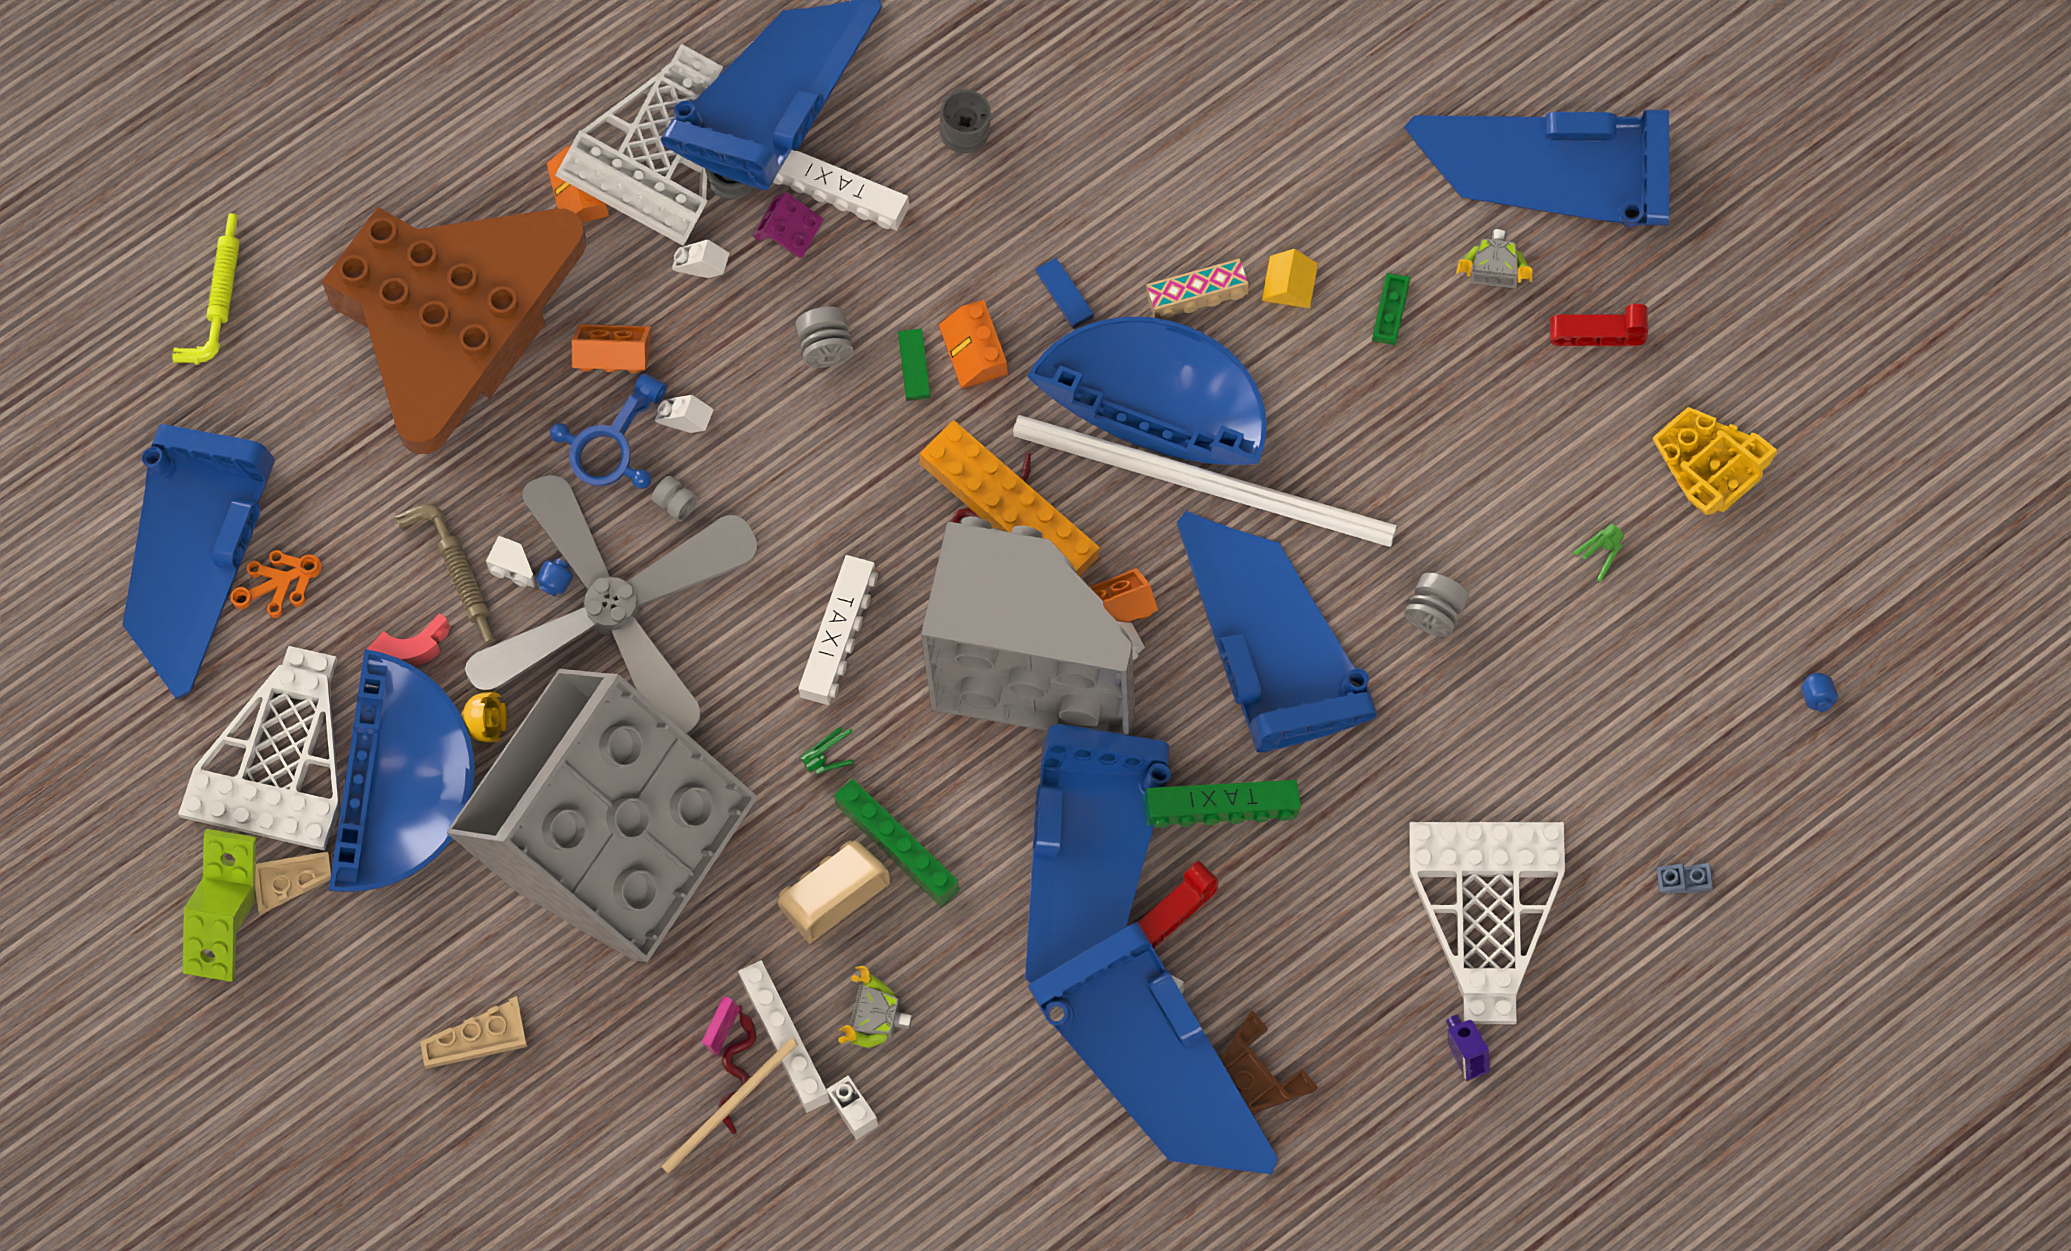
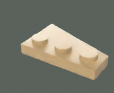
[255,851,332,915]

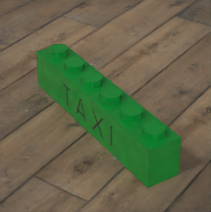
[834,778,959,907]
[1143,780,1301,828]

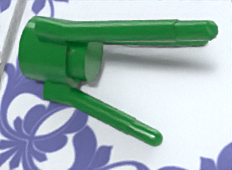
[800,727,854,775]

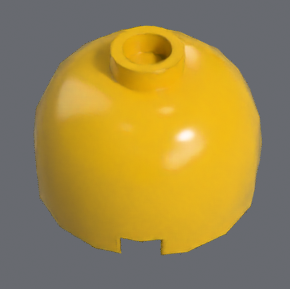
[461,692,507,743]

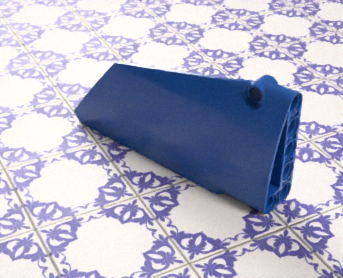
[661,0,882,190]
[1404,110,1669,228]
[1025,724,1171,984]

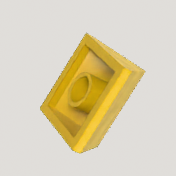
[1262,249,1318,309]

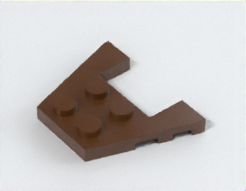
[1220,1011,1317,1114]

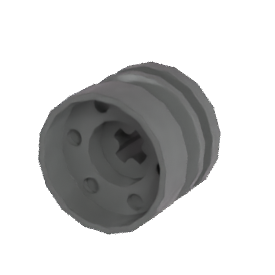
[940,90,991,153]

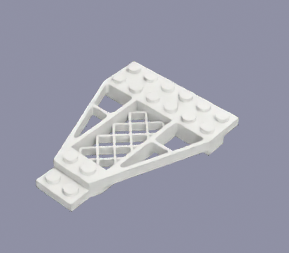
[555,44,723,246]
[178,646,341,851]
[1409,822,1565,1024]

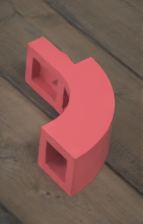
[367,613,450,667]

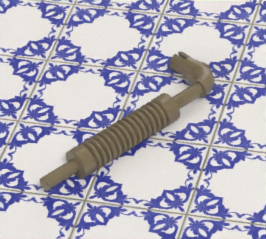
[395,504,495,644]

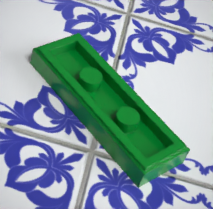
[1372,273,1411,345]
[898,329,930,401]

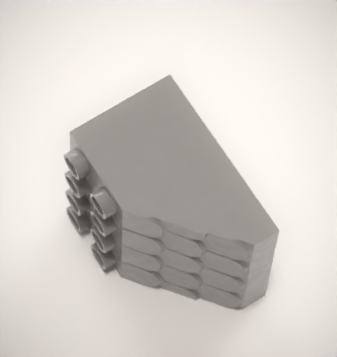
[921,517,1135,736]
[446,669,758,963]

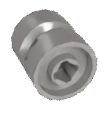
[651,476,698,522]

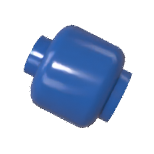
[536,558,573,597]
[1801,673,1838,712]

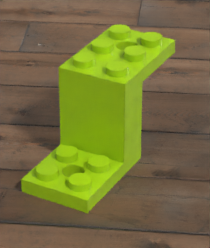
[183,829,256,982]

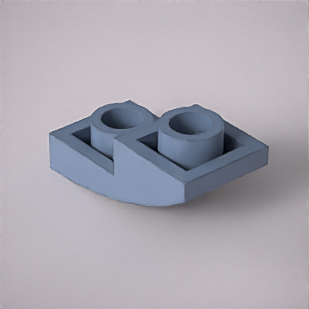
[1657,863,1714,893]

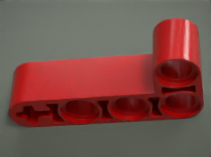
[1550,304,1648,346]
[1138,861,1218,949]

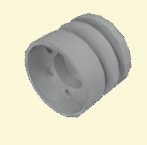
[795,307,854,368]
[1404,573,1469,637]

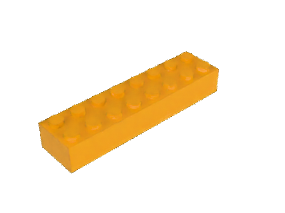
[919,420,1100,577]

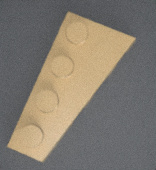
[420,996,527,1069]

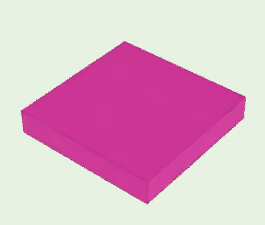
[702,996,740,1056]

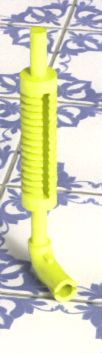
[172,214,240,365]

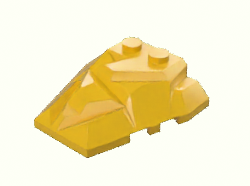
[1653,407,1777,515]

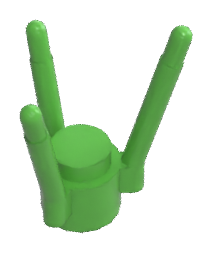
[1573,524,1624,582]

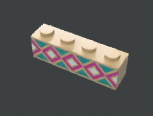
[1146,258,1248,320]

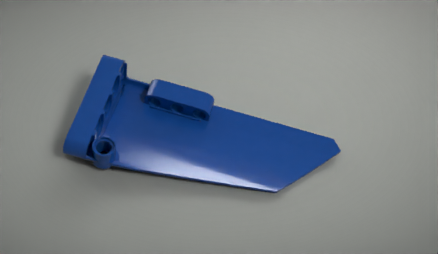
[122,424,275,699]
[1177,511,1377,753]
[1028,922,1278,1174]

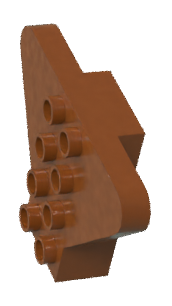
[322,207,586,454]

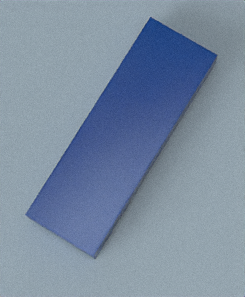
[1036,258,1094,329]

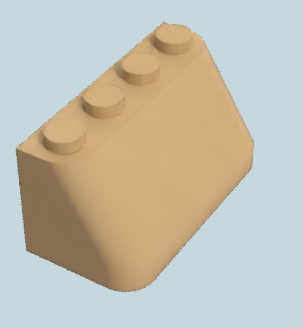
[778,841,890,944]

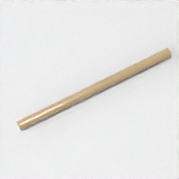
[662,1037,799,1173]

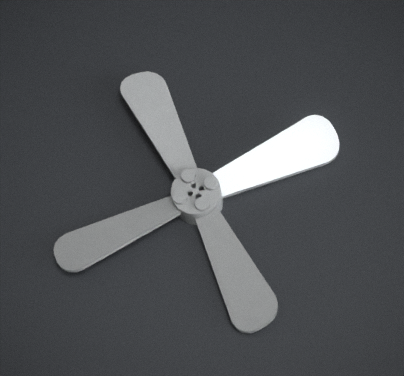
[465,475,757,735]

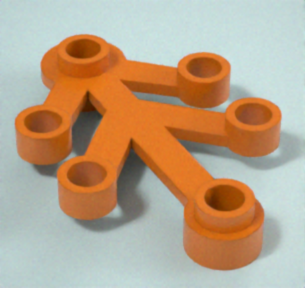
[230,550,322,618]

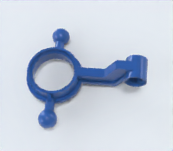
[550,373,667,489]

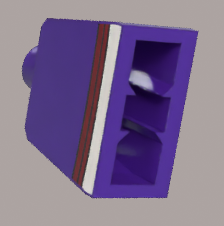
[1446,1015,1490,1082]

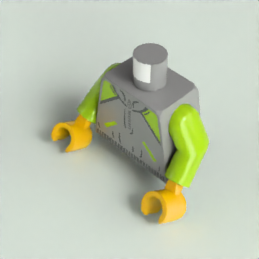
[1456,229,1533,288]
[838,966,912,1048]

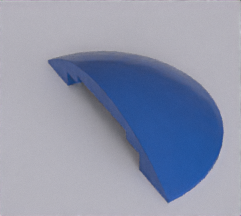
[1028,317,1267,465]
[329,649,475,892]

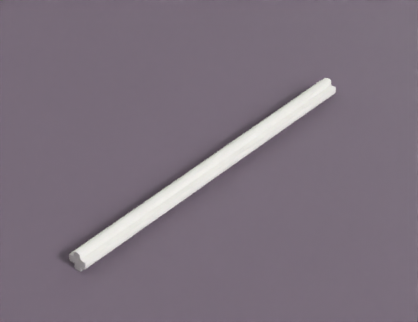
[1013,415,1397,547]

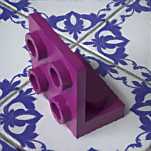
[752,192,823,258]

